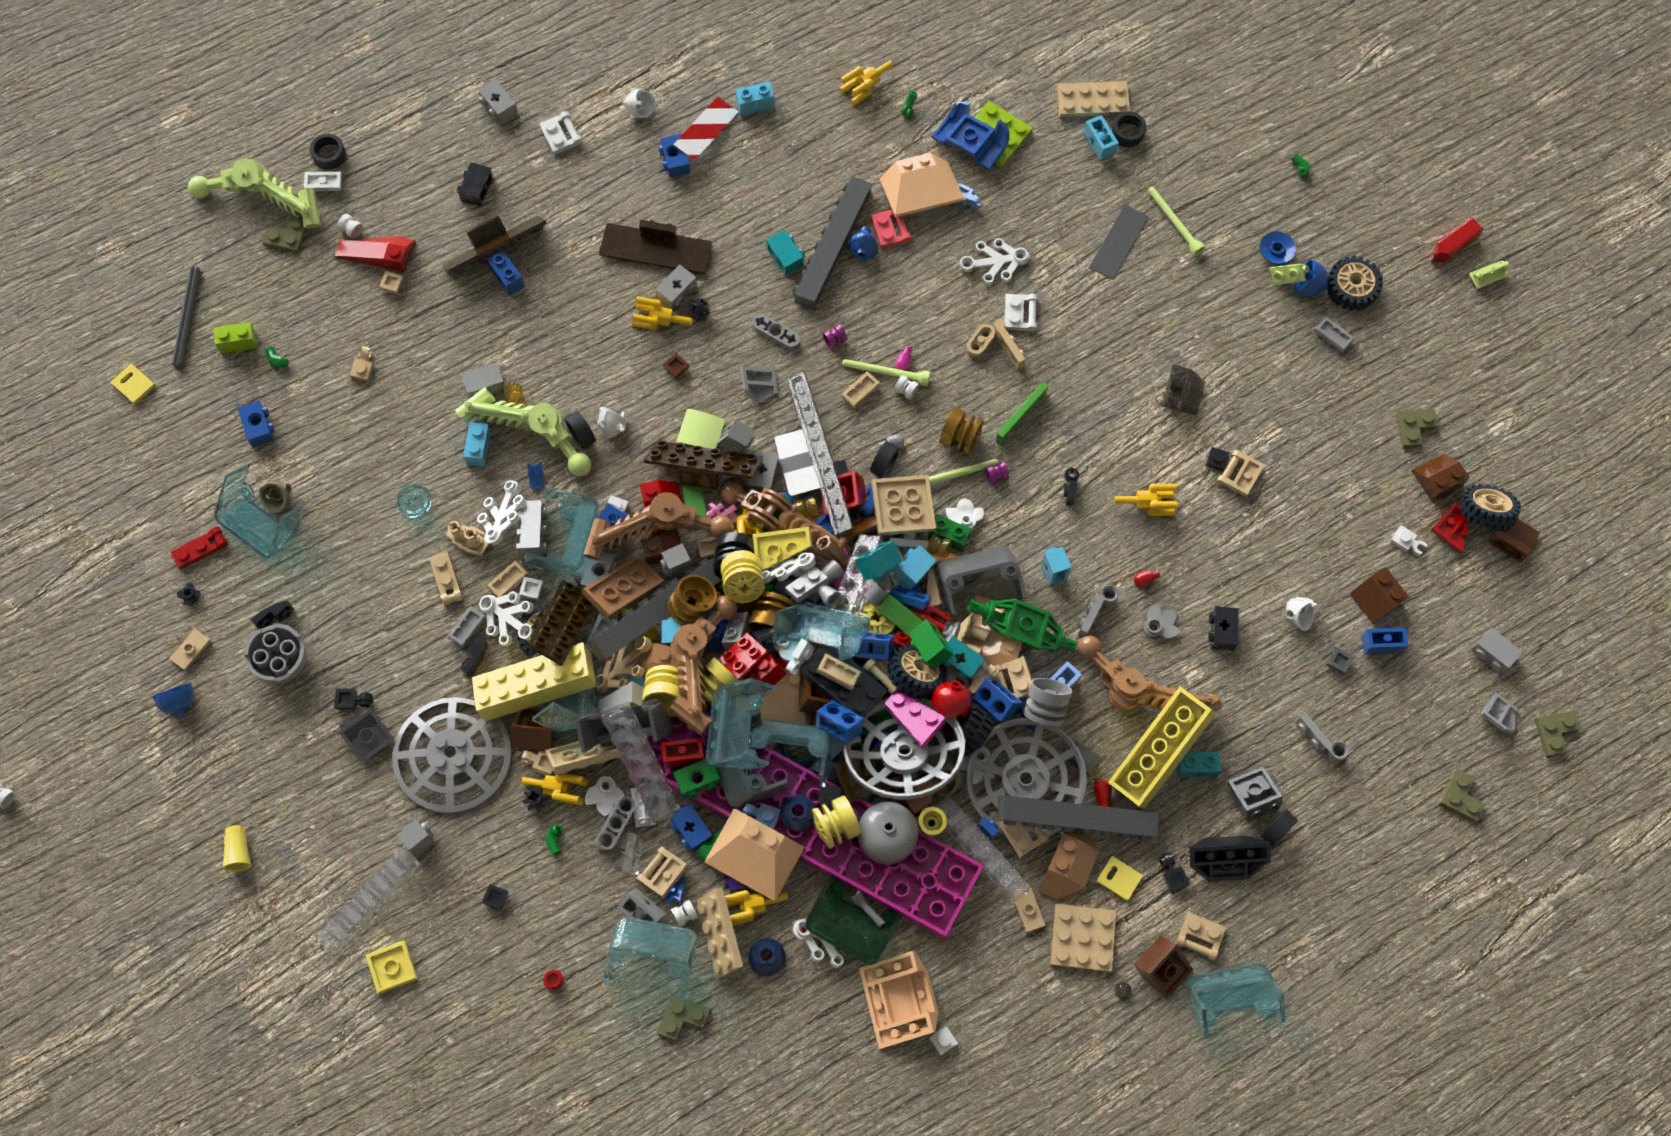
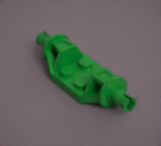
[967,599,1078,653]

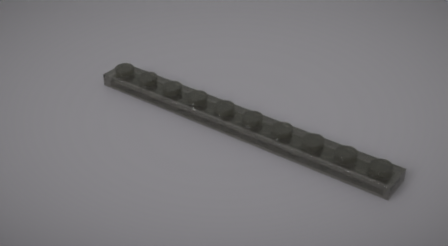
[787,371,854,538]

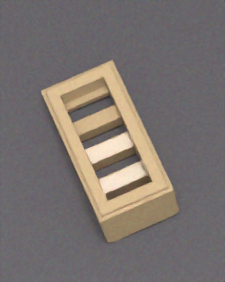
[926,569,941,610]

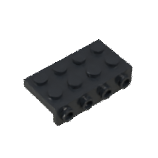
[799,640,888,719]

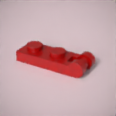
[170,527,228,570]

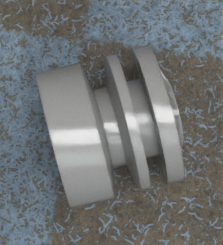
[1024,678,1072,726]

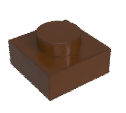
[663,353,689,379]

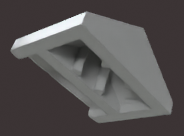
[741,366,778,403]
[1481,693,1518,733]

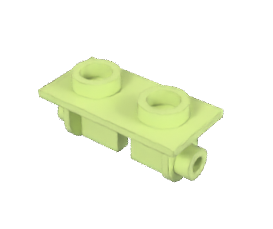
[1469,261,1509,289]
[1269,264,1309,285]

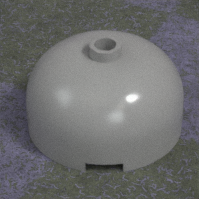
[244,624,307,685]
[857,802,918,865]

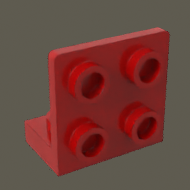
[718,633,768,680]

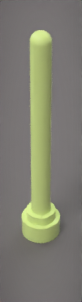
[1148,187,1206,256]
[842,359,930,387]
[929,459,999,484]

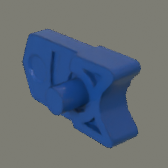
[527,462,544,490]
[666,876,685,905]

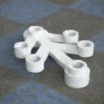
[960,238,1029,285]
[477,480,526,545]
[762,552,816,584]
[479,591,534,646]
[793,910,871,968]

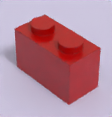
[661,738,704,768]

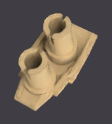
[445,521,489,557]
[956,613,990,659]

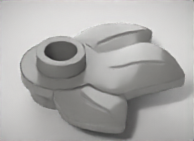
[1144,604,1180,639]

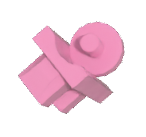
[706,503,738,530]

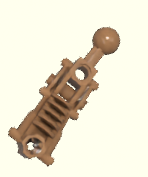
[721,481,849,569]
[583,492,734,561]
[669,596,738,735]
[1077,635,1222,712]

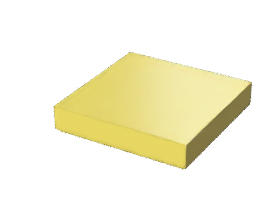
[365,940,418,994]

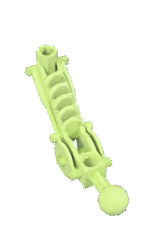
[188,158,321,228]
[455,387,591,477]

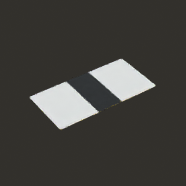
[775,428,824,496]

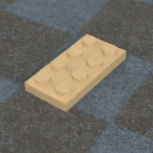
[1056,81,1130,118]
[545,739,632,774]
[697,887,743,979]

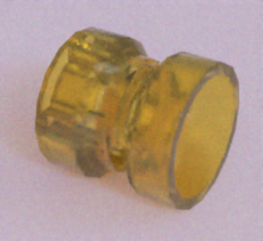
[504,382,524,406]
[795,497,819,518]
[927,534,952,558]

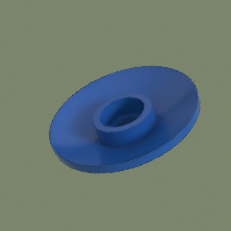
[1259,231,1296,264]

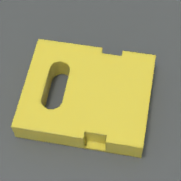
[110,364,156,405]
[1096,856,1143,902]

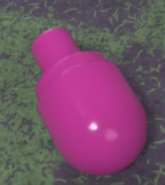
[895,346,912,371]

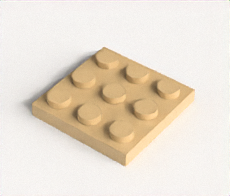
[871,475,936,535]
[1050,904,1116,973]

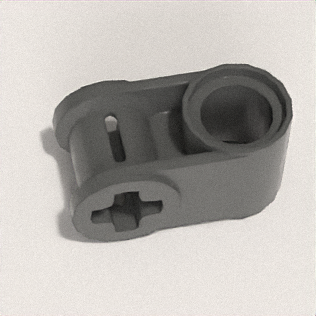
[1062,740,1101,776]

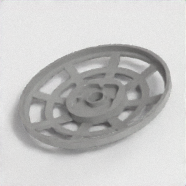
[844,696,965,799]
[392,697,512,814]
[967,718,1087,838]

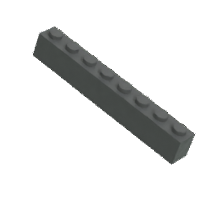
[792,176,872,310]
[587,558,721,662]
[997,795,1159,841]

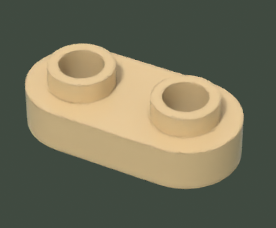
[966,324,995,357]

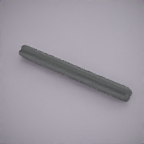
[172,266,201,368]

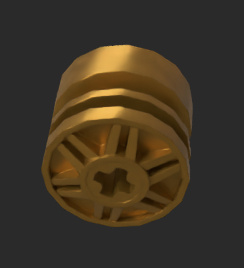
[939,407,984,455]
[667,575,717,626]
[748,591,797,636]

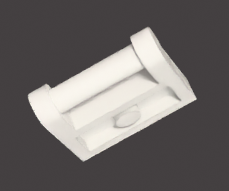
[539,111,583,155]
[1004,294,1038,331]

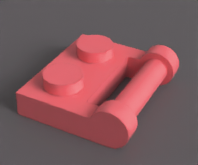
[871,210,912,249]

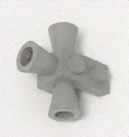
[785,560,844,608]

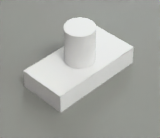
[890,533,929,554]

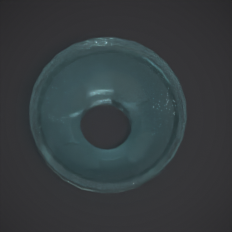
[396,483,431,517]

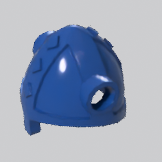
[848,227,878,260]

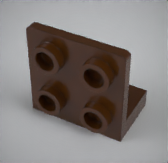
[1488,519,1540,563]

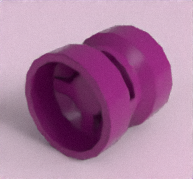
[822,324,848,349]
[985,461,1009,485]

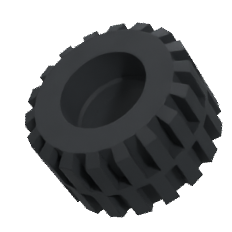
[943,702,994,757]

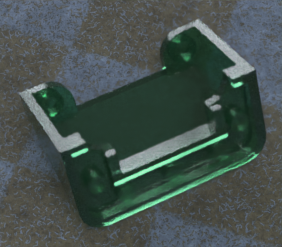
[805,876,902,965]

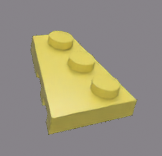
[753,527,812,571]

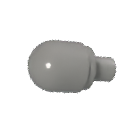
[878,435,904,449]

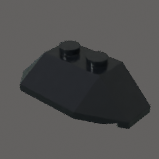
[1189,835,1271,882]

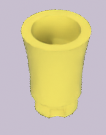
[919,807,947,837]
[222,825,252,872]

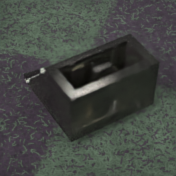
[1161,364,1206,416]

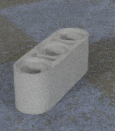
[595,796,635,851]

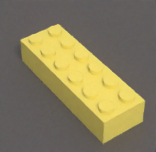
[472,642,596,721]
[1108,687,1217,809]

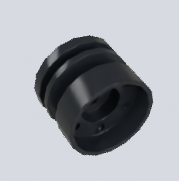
[713,532,754,580]

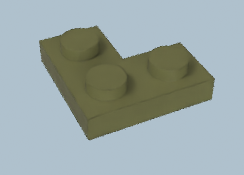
[262,215,308,253]
[1396,409,1438,448]
[1534,711,1580,757]
[1439,769,1485,823]
[657,994,711,1042]

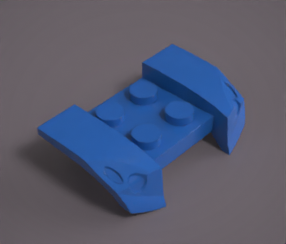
[931,102,1010,170]

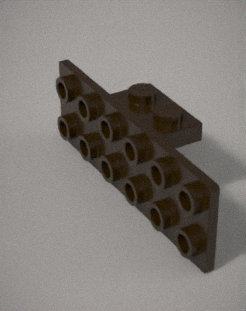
[442,216,547,273]
[599,220,712,274]
[644,440,763,490]
[527,580,593,666]
[833,729,952,803]

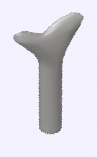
[851,891,885,928]

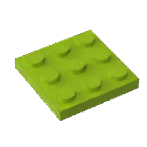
[975,101,1032,168]

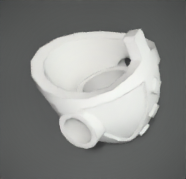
[624,88,656,118]
[597,407,628,438]
[1285,597,1317,631]

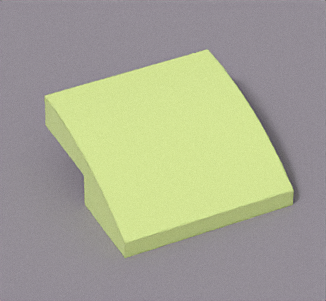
[676,409,725,449]

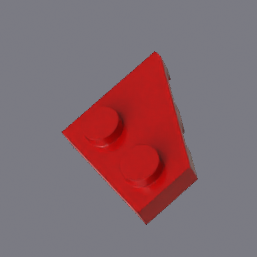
[1431,502,1469,554]

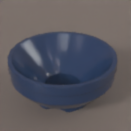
[780,795,816,832]
[748,938,786,976]

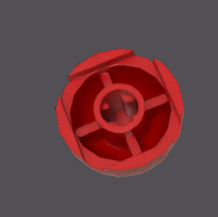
[930,681,971,718]

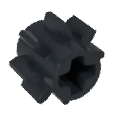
[687,298,710,321]
[522,786,548,812]

